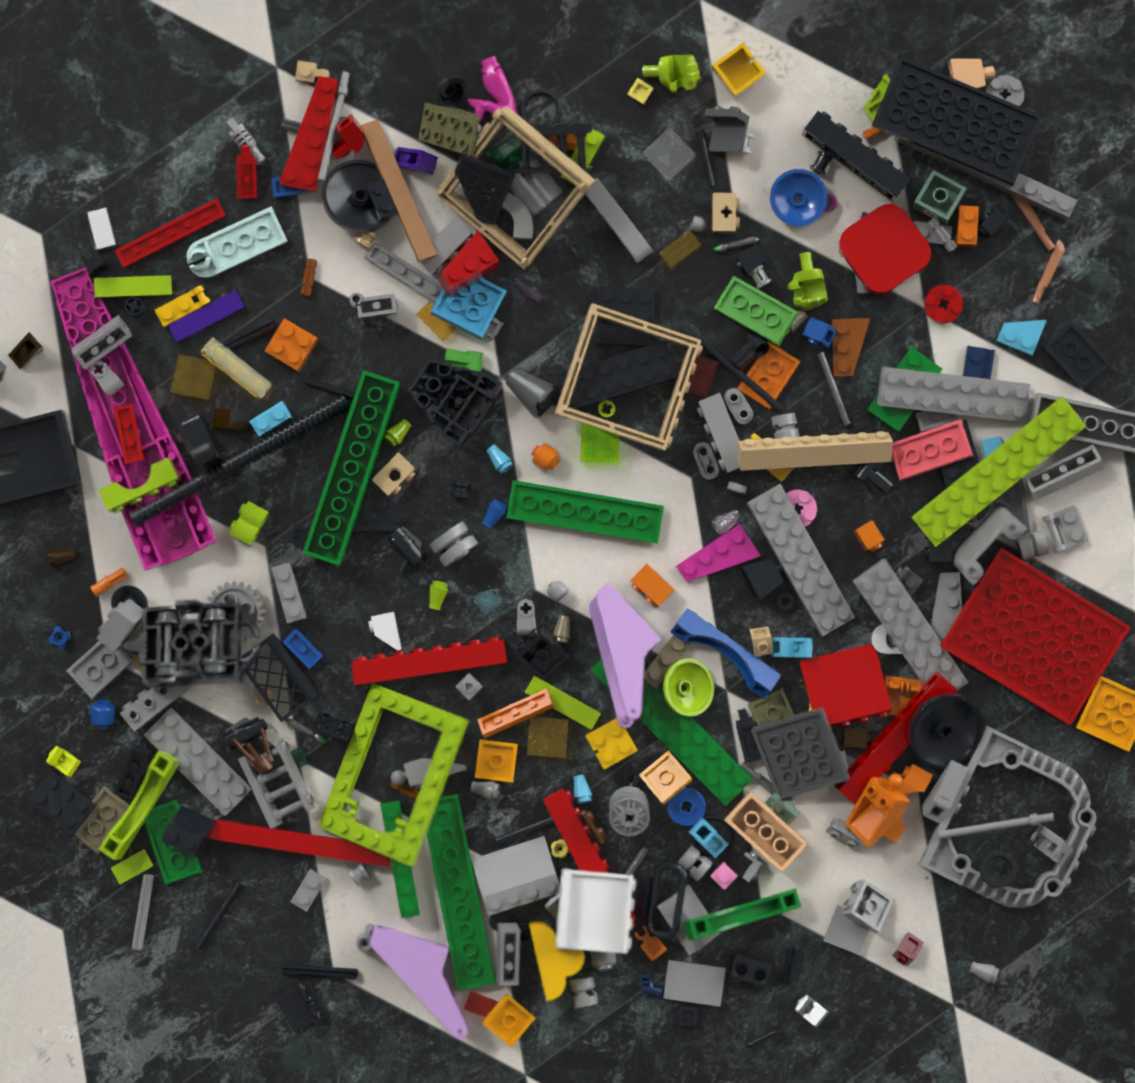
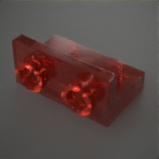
[688,355,719,399]

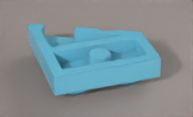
[996,320,1046,356]

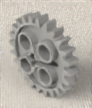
[207,581,267,642]

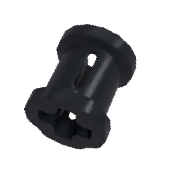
[810,150,833,175]

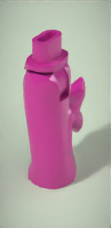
[467,56,517,123]

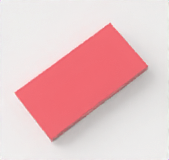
[892,419,973,481]

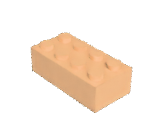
[724,791,808,872]

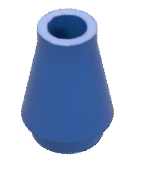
[482,499,507,528]

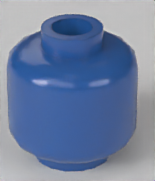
[90,700,116,729]

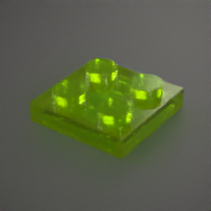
[580,424,620,463]

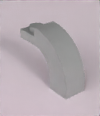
[501,193,533,241]

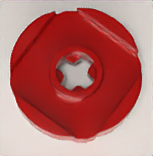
[924,285,963,324]

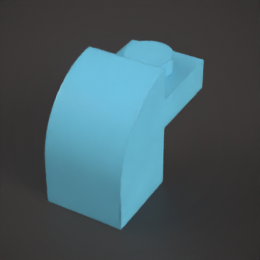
[770,638,813,657]
[689,818,729,858]

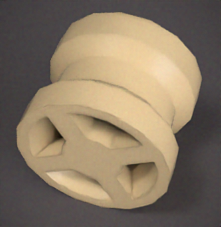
[353,232,377,249]

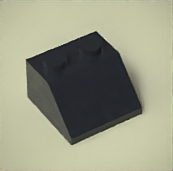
[161,806,216,857]

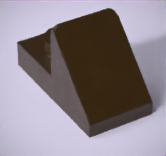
[8,332,43,370]

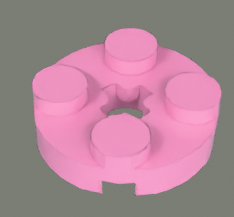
[786,490,817,527]

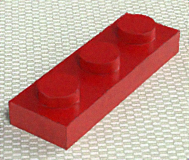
[113,404,145,465]

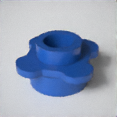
[48,626,71,649]

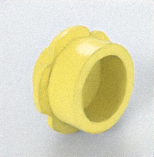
[551,839,570,858]

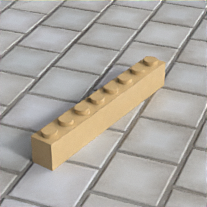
[737,431,893,471]

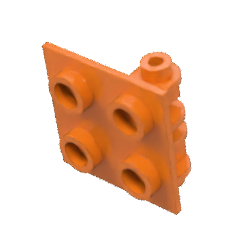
[885,676,923,716]

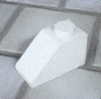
[368,612,402,651]

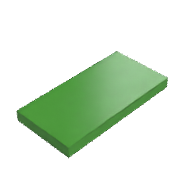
[714,276,799,346]

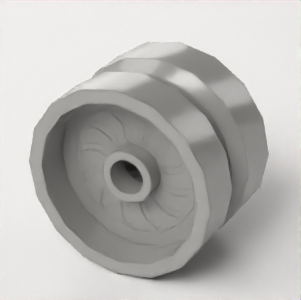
[429,521,479,567]

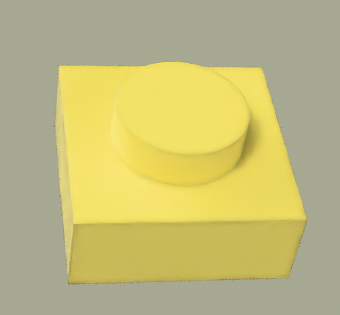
[627,78,654,105]

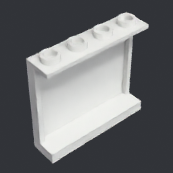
[555,869,636,953]

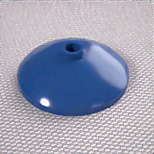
[770,169,827,227]

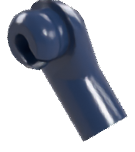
[639,975,664,997]

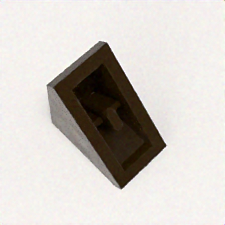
[212,409,252,432]

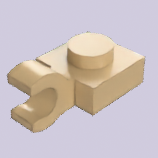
[295,61,330,83]

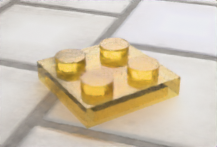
[171,354,216,400]
[527,717,569,758]

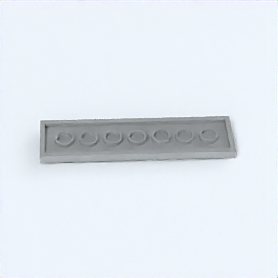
[877,367,1030,422]
[747,484,855,636]
[853,559,969,690]

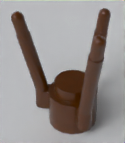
[232,728,274,774]

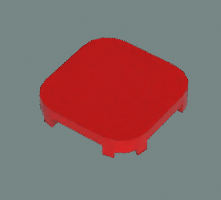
[839,204,931,295]

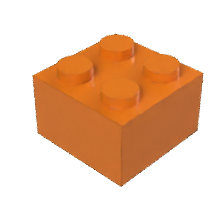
[265,318,318,372]

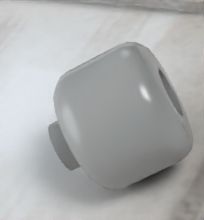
[547,581,569,602]

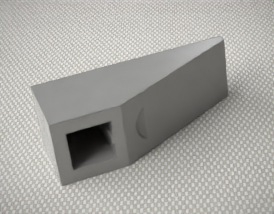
[922,760,968,824]

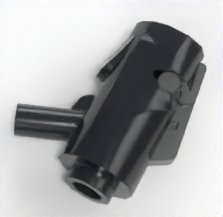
[387,527,426,576]
[223,717,272,750]

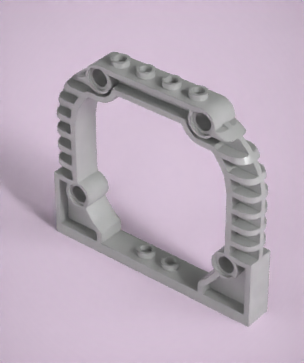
[918,726,1097,908]

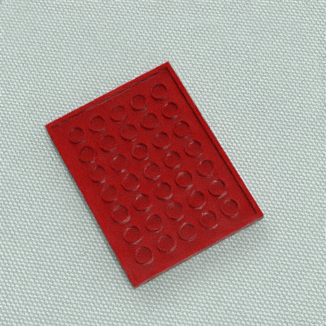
[940,547,1131,726]

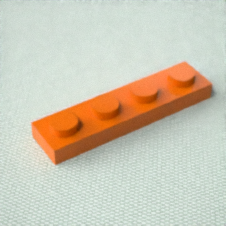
[477,689,554,738]

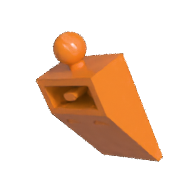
[845,774,910,847]

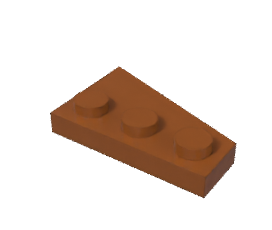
[831,318,870,377]

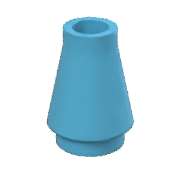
[486,445,513,474]
[573,775,593,804]

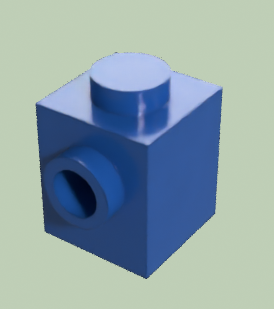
[803,317,837,348]

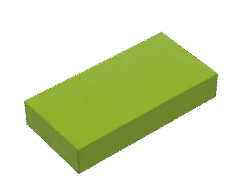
[111,849,154,884]

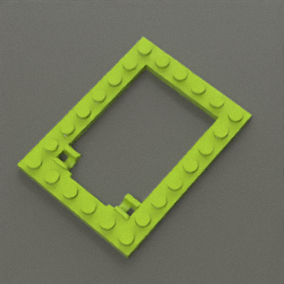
[318,683,469,867]

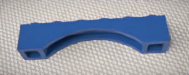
[670,608,781,699]

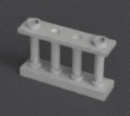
[238,738,316,829]

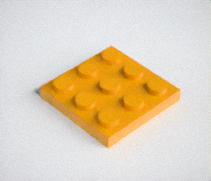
[1075,676,1135,752]

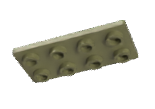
[419,103,480,156]

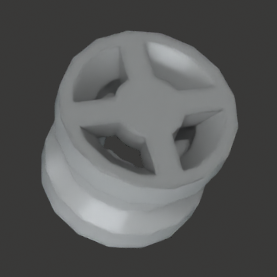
[348,862,371,887]

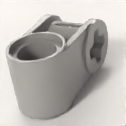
[90,360,125,397]
[517,599,536,636]

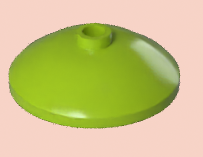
[663,659,714,716]

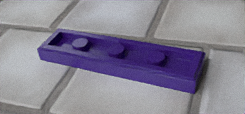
[168,290,245,343]

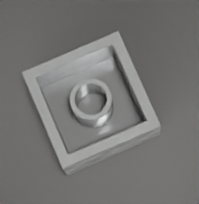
[96,599,144,652]

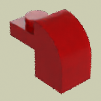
[332,114,364,160]

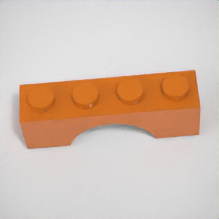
[883,764,933,843]

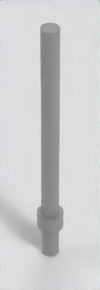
[318,72,350,182]
[938,813,1054,839]

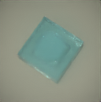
[474,589,501,616]

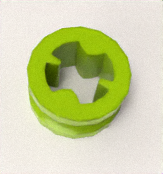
[598,400,615,418]

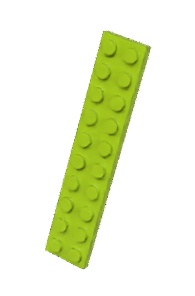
[911,396,1086,547]

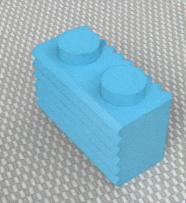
[250,401,293,438]

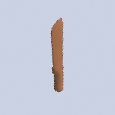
[1011,195,1055,251]
[1031,240,1064,305]

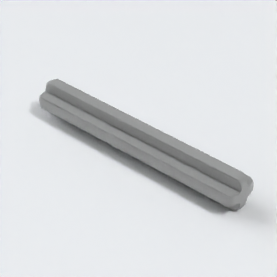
[132,874,154,950]

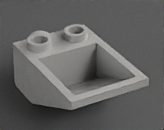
[391,758,467,789]

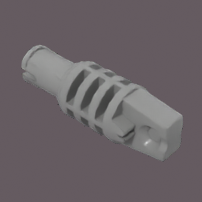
[226,118,266,166]

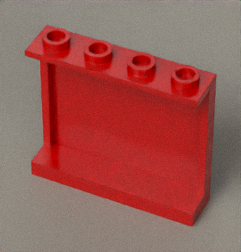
[799,643,892,730]

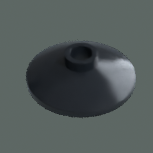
[111,585,148,609]

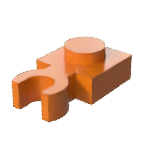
[635,926,667,961]

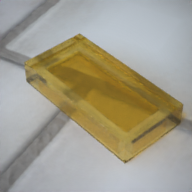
[659,230,701,268]
[416,301,456,342]

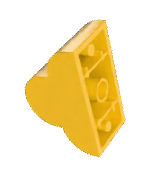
[530,921,584,1001]

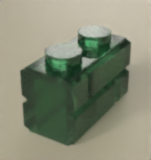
[485,134,531,170]

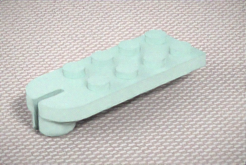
[187,207,288,278]

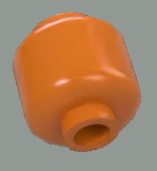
[531,443,561,472]

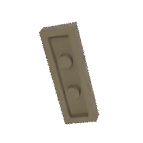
[643,635,691,689]

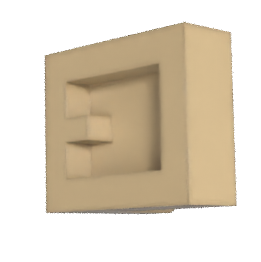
[749,626,773,656]

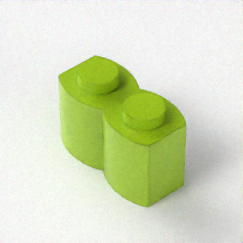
[229,501,270,546]

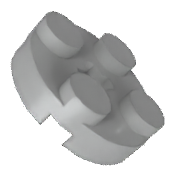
[986,75,1024,106]

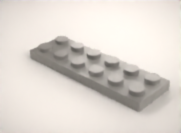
[144,708,252,816]

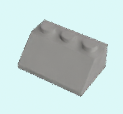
[657,885,721,955]

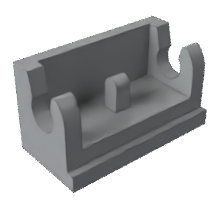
[1030,823,1074,866]

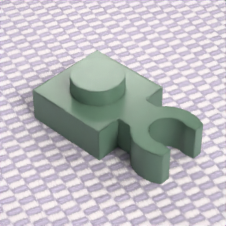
[765,793,800,825]

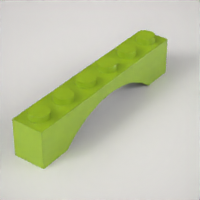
[99,751,181,860]

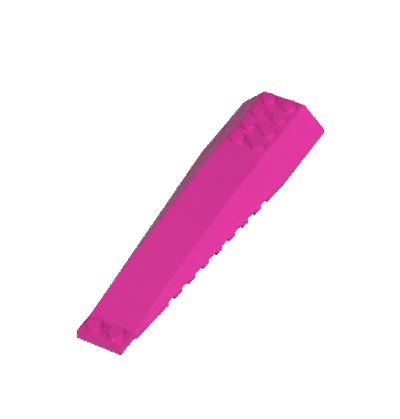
[50,267,217,571]

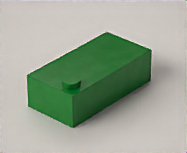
[866,347,942,433]

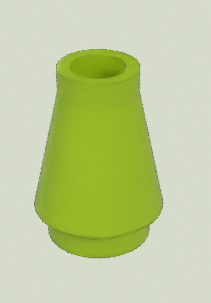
[384,419,412,447]
[429,581,449,610]

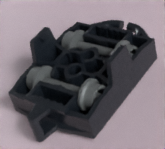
[124,600,260,688]

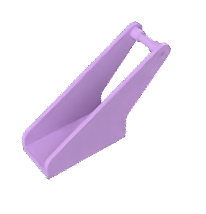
[589,583,661,728]
[370,924,469,1039]

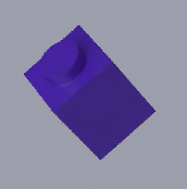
[394,147,438,175]

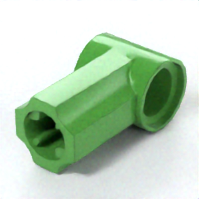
[445,349,484,372]

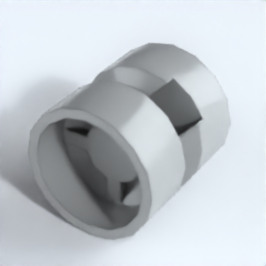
[771,413,800,439]
[1016,530,1049,561]
[677,846,713,881]
[569,976,599,1008]

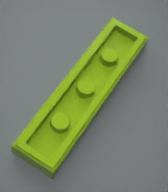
[94,275,172,298]
[525,676,601,730]

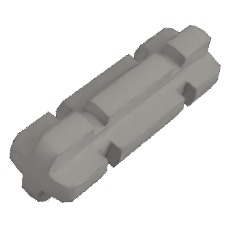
[928,218,957,252]

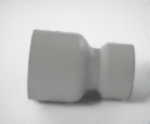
[356,923,374,952]

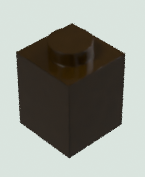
[842,727,871,748]

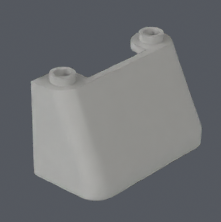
[952,507,1028,585]

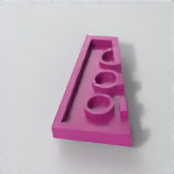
[676,524,761,582]

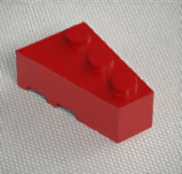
[438,231,499,297]

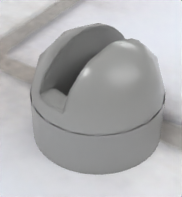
[690,216,705,232]

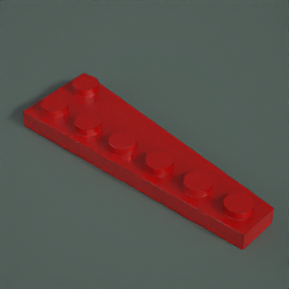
[279,76,338,192]

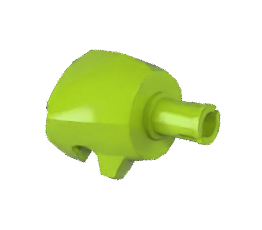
[643,55,700,93]
[788,252,828,311]

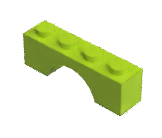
[98,457,181,514]

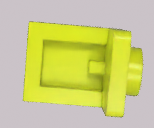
[46,746,81,778]

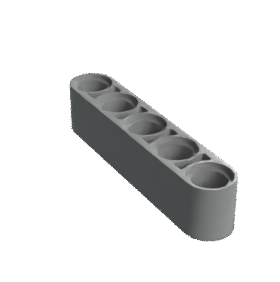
[585,177,653,263]

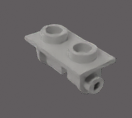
[826,817,864,851]

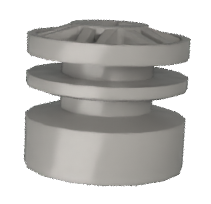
[609,786,650,836]

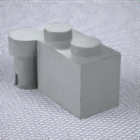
[349,293,398,320]

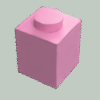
[710,862,737,890]

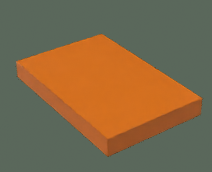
[738,341,801,410]

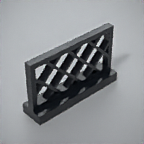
[242,633,319,723]

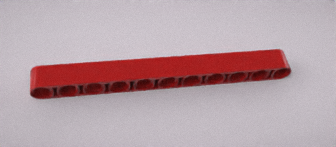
[209,819,392,867]

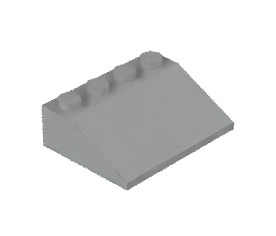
[471,836,560,916]

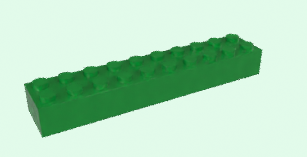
[303,370,401,566]

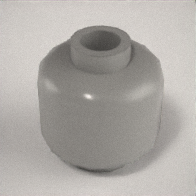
[590,951,617,972]

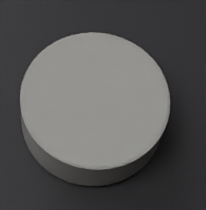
[727,482,747,495]

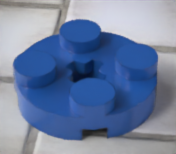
[667,787,706,826]

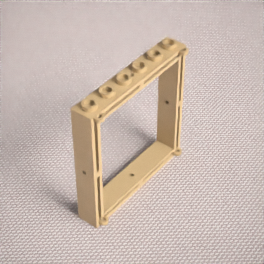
[437,106,595,269]
[554,303,703,451]

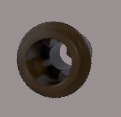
[47,548,76,568]

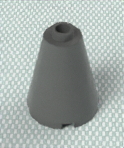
[505,368,559,418]

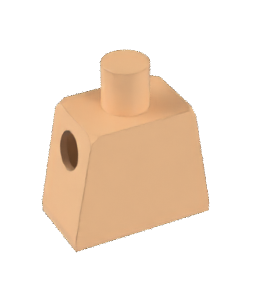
[948,59,995,89]

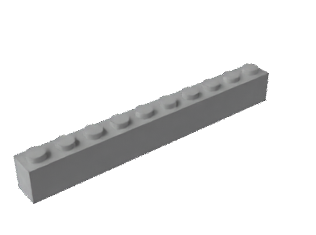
[893,136,1077,220]

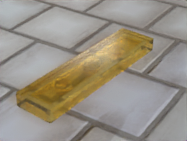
[200,337,272,400]

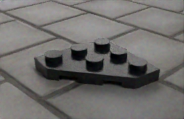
[454,153,515,225]
[352,479,410,532]

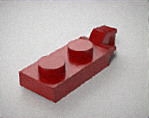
[236,145,257,199]

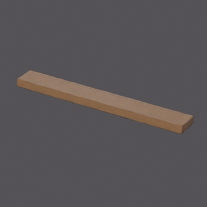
[361,119,437,263]

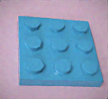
[430,278,507,340]

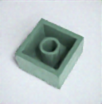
[913,170,967,226]

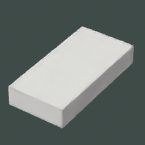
[87,208,116,250]

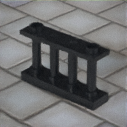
[513,124,594,177]

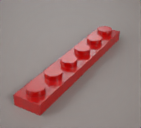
[115,199,226,268]

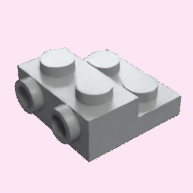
[842,880,894,933]

